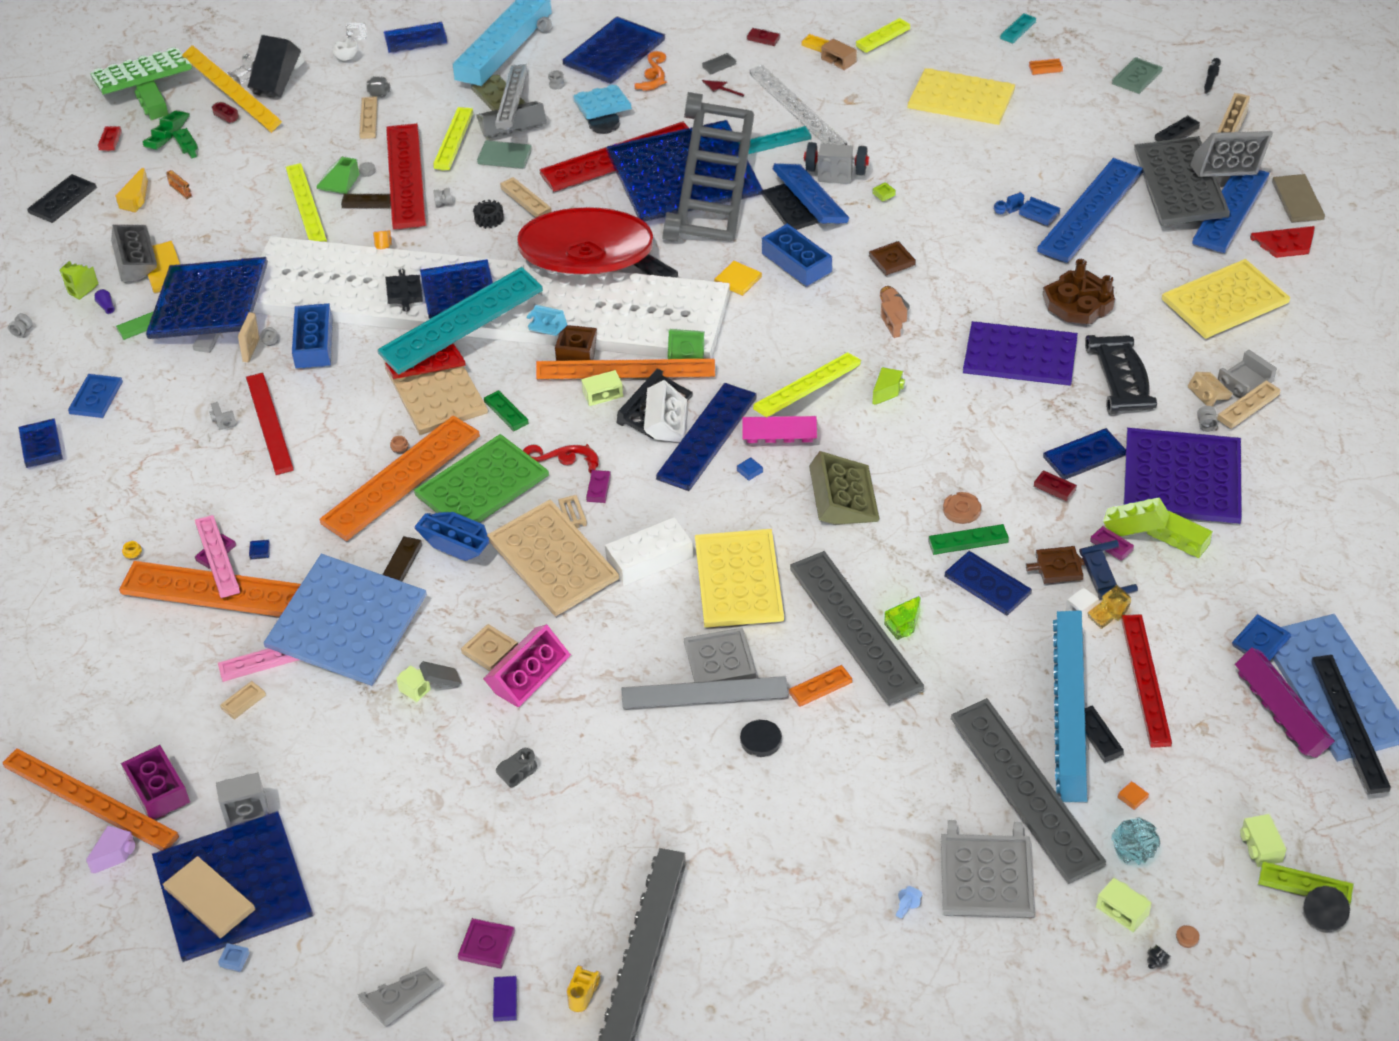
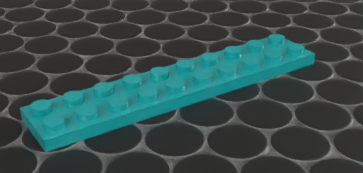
[377,267,543,375]

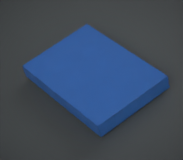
[68,374,123,418]

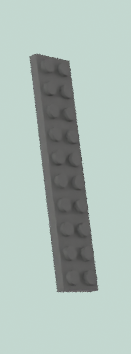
[790,551,924,705]
[951,698,1107,884]

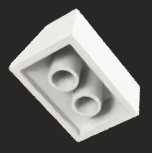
[644,380,687,442]

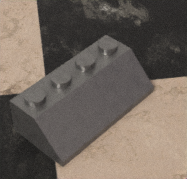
[111,224,157,282]

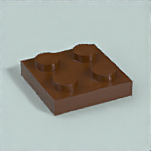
[869,241,916,276]

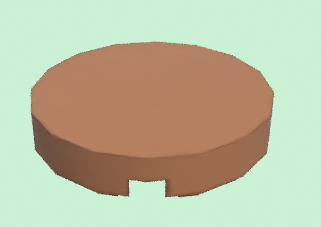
[943,492,982,524]

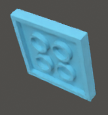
[573,85,632,120]

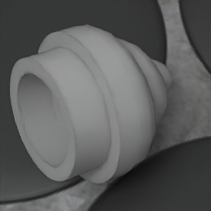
[537,17,552,32]

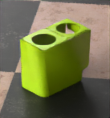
[59,261,99,300]

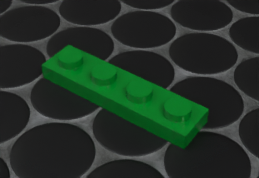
[928,524,1009,555]

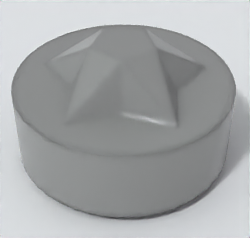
[359,162,375,176]
[260,327,279,346]

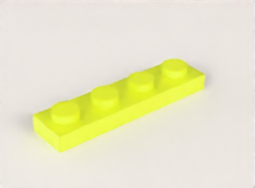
[856,18,910,53]

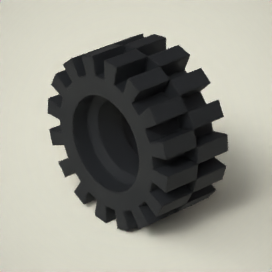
[473,200,504,229]

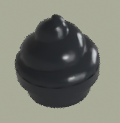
[1147,944,1171,969]

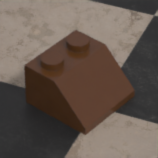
[555,325,597,361]

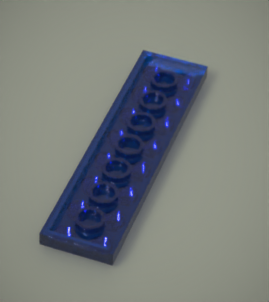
[656,382,757,491]

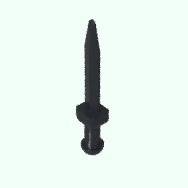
[1204,58,1221,93]

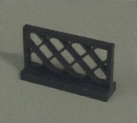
[616,368,693,439]

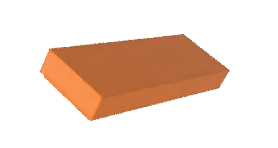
[789,665,852,707]

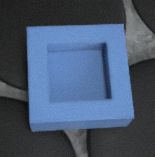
[218,943,250,972]

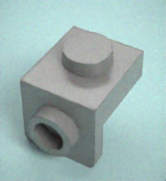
[209,402,236,430]

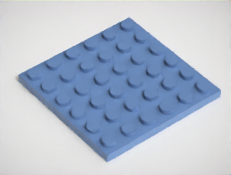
[263,553,427,686]

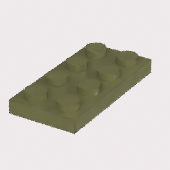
[471,74,526,111]

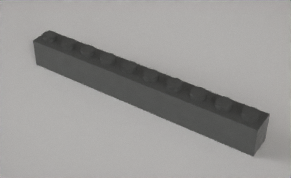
[598,848,686,1041]

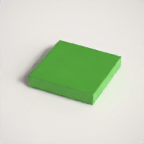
[668,329,705,359]

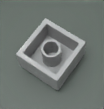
[216,772,270,828]

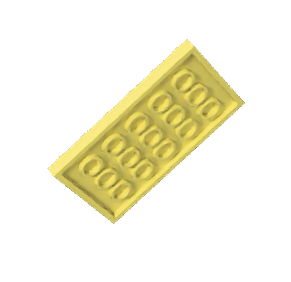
[908,68,1015,125]
[1161,259,1290,339]
[695,529,784,628]

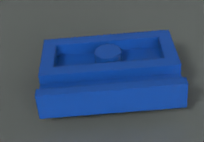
[1019,196,1060,226]

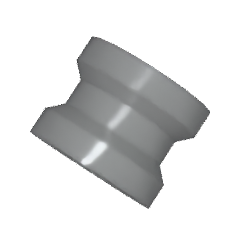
[548,70,564,90]

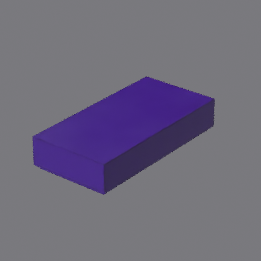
[493,976,517,1022]

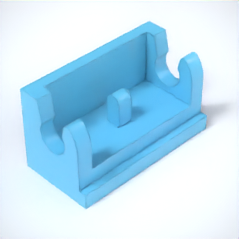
[527,305,567,336]

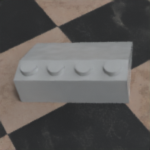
[1190,131,1273,177]

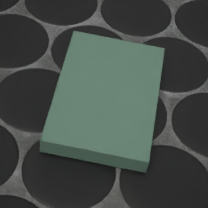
[1112,57,1163,94]
[477,140,532,169]

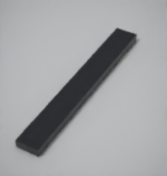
[1311,655,1391,794]

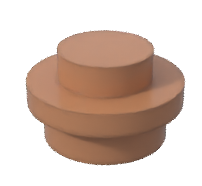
[390,436,409,452]
[1176,925,1200,948]

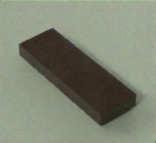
[341,194,391,209]

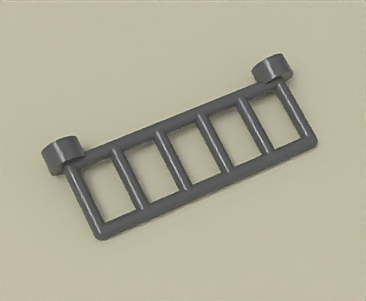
[662,92,754,241]

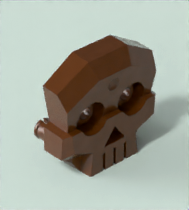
[1042,259,1115,324]

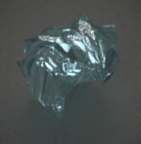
[1111,817,1161,865]

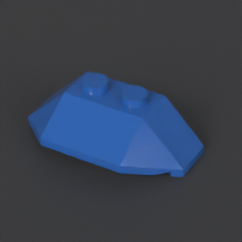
[414,512,489,561]

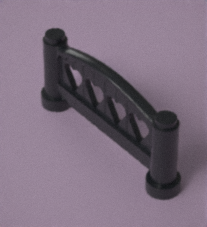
[1085,335,1157,414]

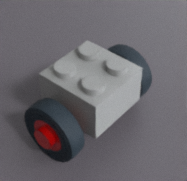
[804,142,869,184]

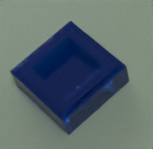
[249,539,270,560]

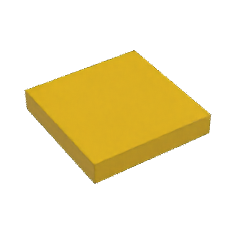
[714,261,762,296]

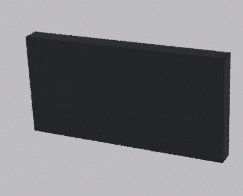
[27,174,97,223]
[762,183,820,230]

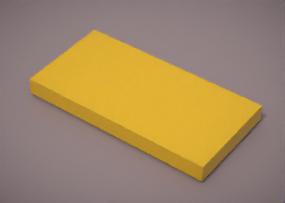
[147,241,187,293]

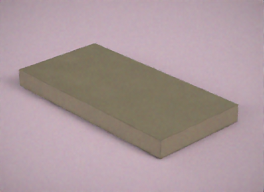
[1272,174,1325,223]

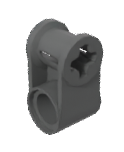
[496,748,537,787]

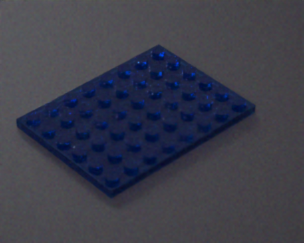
[606,120,763,222]

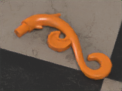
[635,51,667,91]

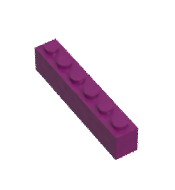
[1235,647,1335,758]

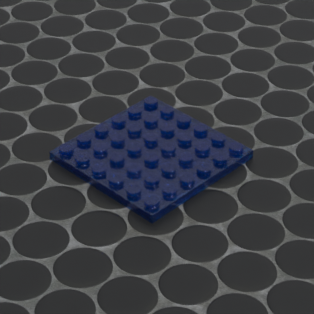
[146,257,268,339]
[152,811,313,962]

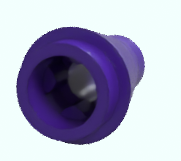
[94,289,115,314]

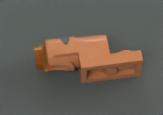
[880,286,910,338]

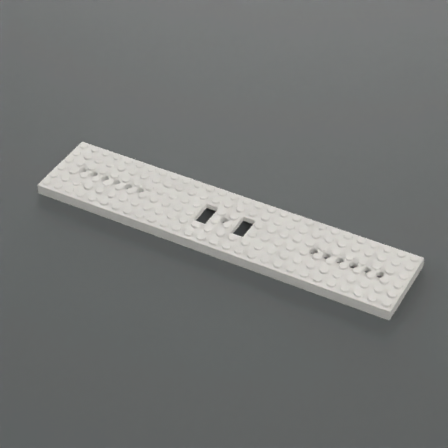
[237,237,730,359]

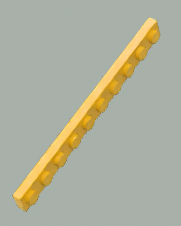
[182,45,282,133]

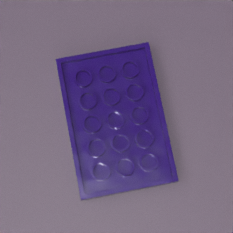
[963,321,1078,386]

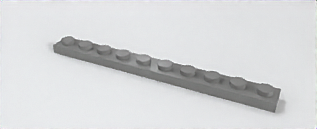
[495,64,527,130]

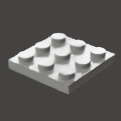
[684,627,756,682]

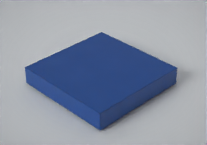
[1232,614,1291,661]

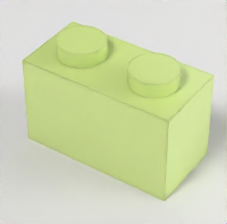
[581,370,623,406]
[1240,814,1287,867]
[1096,878,1152,933]

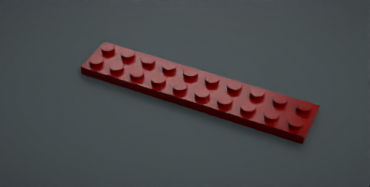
[539,121,692,192]
[386,123,426,230]

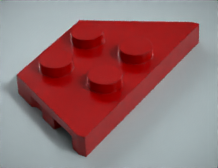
[1250,226,1315,258]

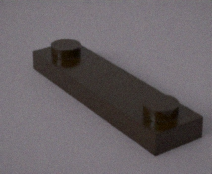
[382,536,422,582]

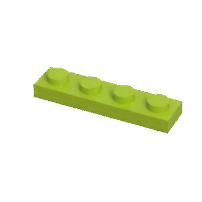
[1258,861,1354,905]

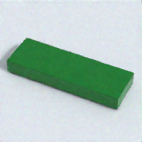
[484,390,529,432]

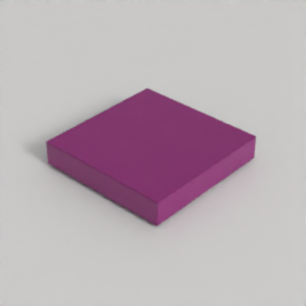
[457,918,515,969]

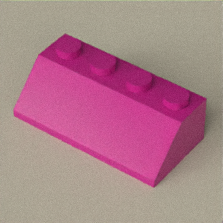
[742,416,817,443]
[483,624,571,707]

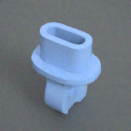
[896,886,922,919]

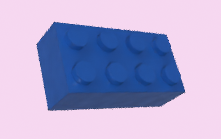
[762,223,832,286]
[292,303,333,368]

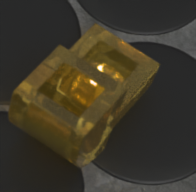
[1087,585,1131,629]

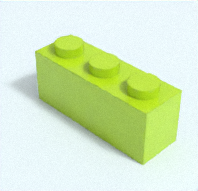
[1103,497,1170,536]
[1147,511,1213,558]

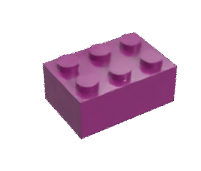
[121,745,190,820]

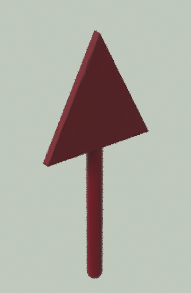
[702,80,744,97]

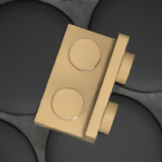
[1188,372,1232,407]

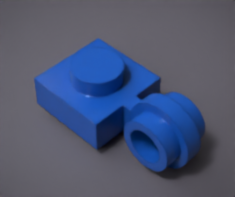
[994,192,1025,214]

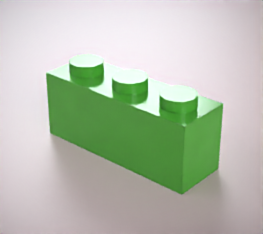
[134,80,168,120]

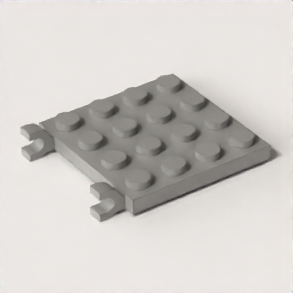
[941,820,1034,917]

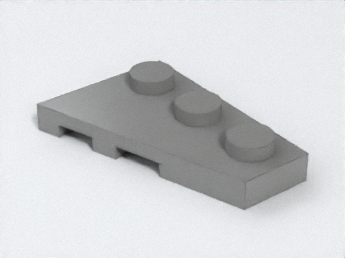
[358,967,441,1027]

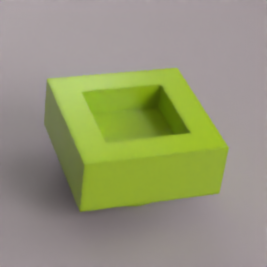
[872,182,896,201]

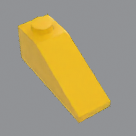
[115,168,148,213]

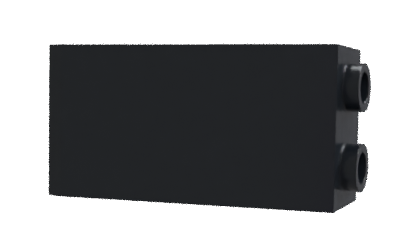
[247,35,301,98]

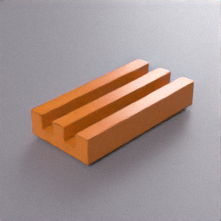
[1029,58,1063,75]

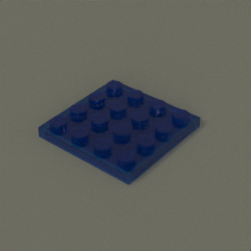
[420,259,493,319]

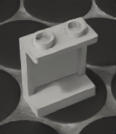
[1218,350,1277,398]

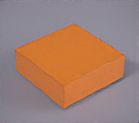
[1117,781,1149,810]

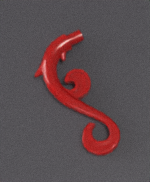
[523,444,599,473]

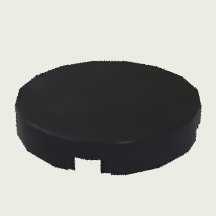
[588,113,620,134]
[740,719,782,757]
[1303,886,1350,932]

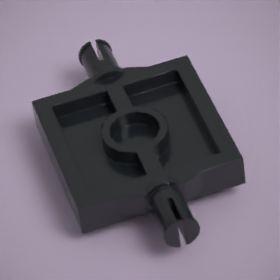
[385,269,423,312]

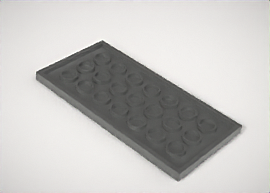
[1134,136,1230,225]

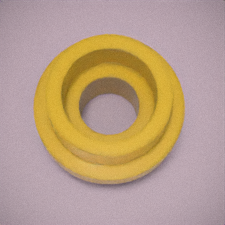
[122,541,142,559]

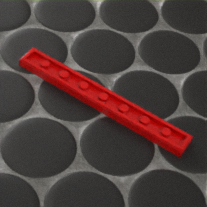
[246,372,294,475]
[1121,614,1172,748]

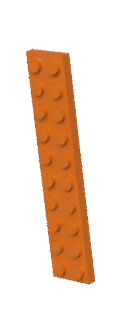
[319,415,480,541]
[119,561,301,617]

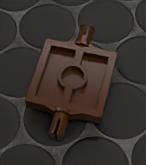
[1026,546,1085,584]

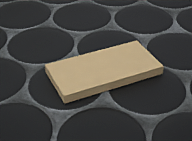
[163,856,255,938]

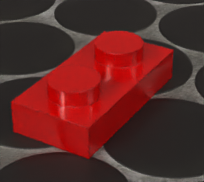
[98,126,122,151]

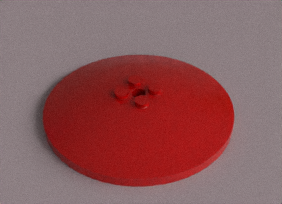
[517,207,653,274]

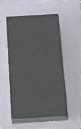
[702,53,736,75]
[419,661,461,688]

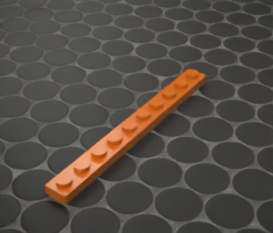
[536,359,715,379]
[2,748,179,852]

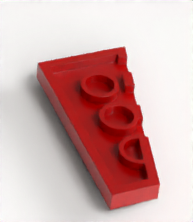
[385,343,466,379]

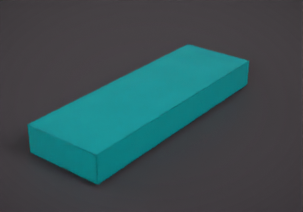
[1000,13,1036,44]

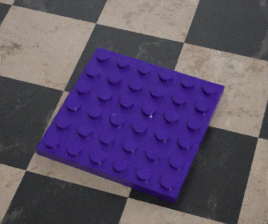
[1123,427,1242,524]

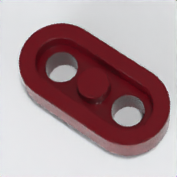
[212,102,239,123]

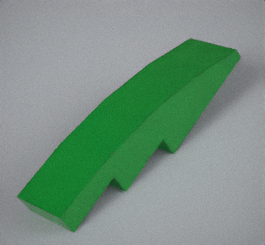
[143,110,190,150]

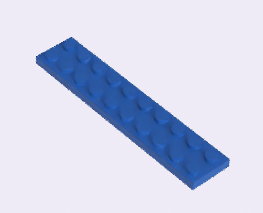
[1037,158,1143,263]

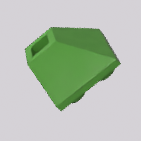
[317,157,360,194]

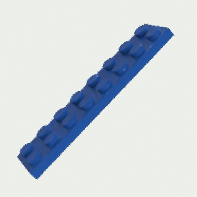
[1192,170,1270,253]

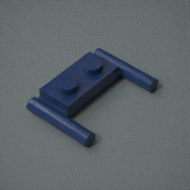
[1079,540,1138,601]

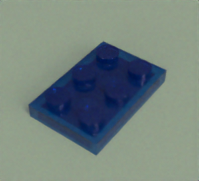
[18,418,63,468]

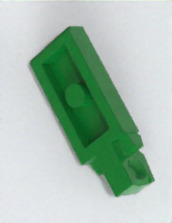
[172,128,198,159]

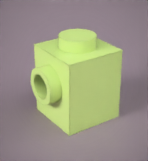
[396,665,431,702]

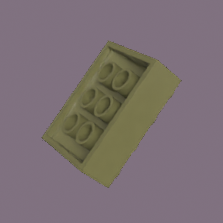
[809,451,880,525]

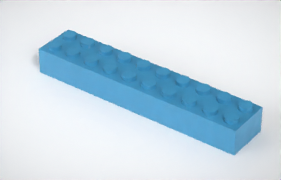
[1053,611,1087,802]

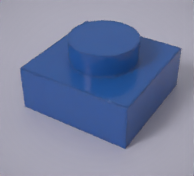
[737,457,763,481]

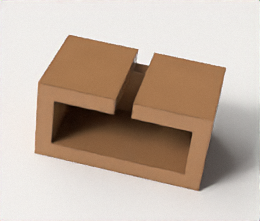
[821,38,857,70]

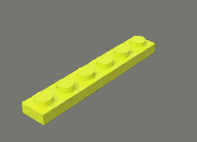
[433,107,473,170]

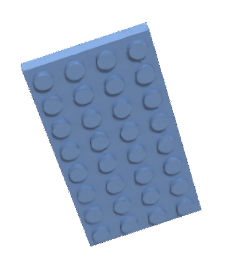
[1272,614,1399,762]

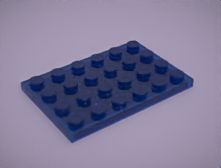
[562,16,665,84]

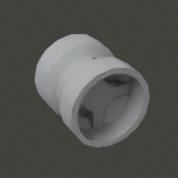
[433,188,452,206]
[8,313,33,337]
[1197,406,1218,432]

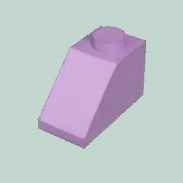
[86,826,136,873]

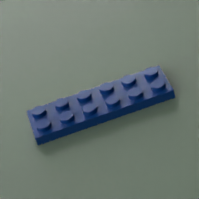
[772,163,850,224]

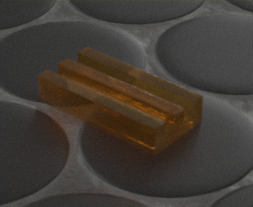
[166,170,192,199]

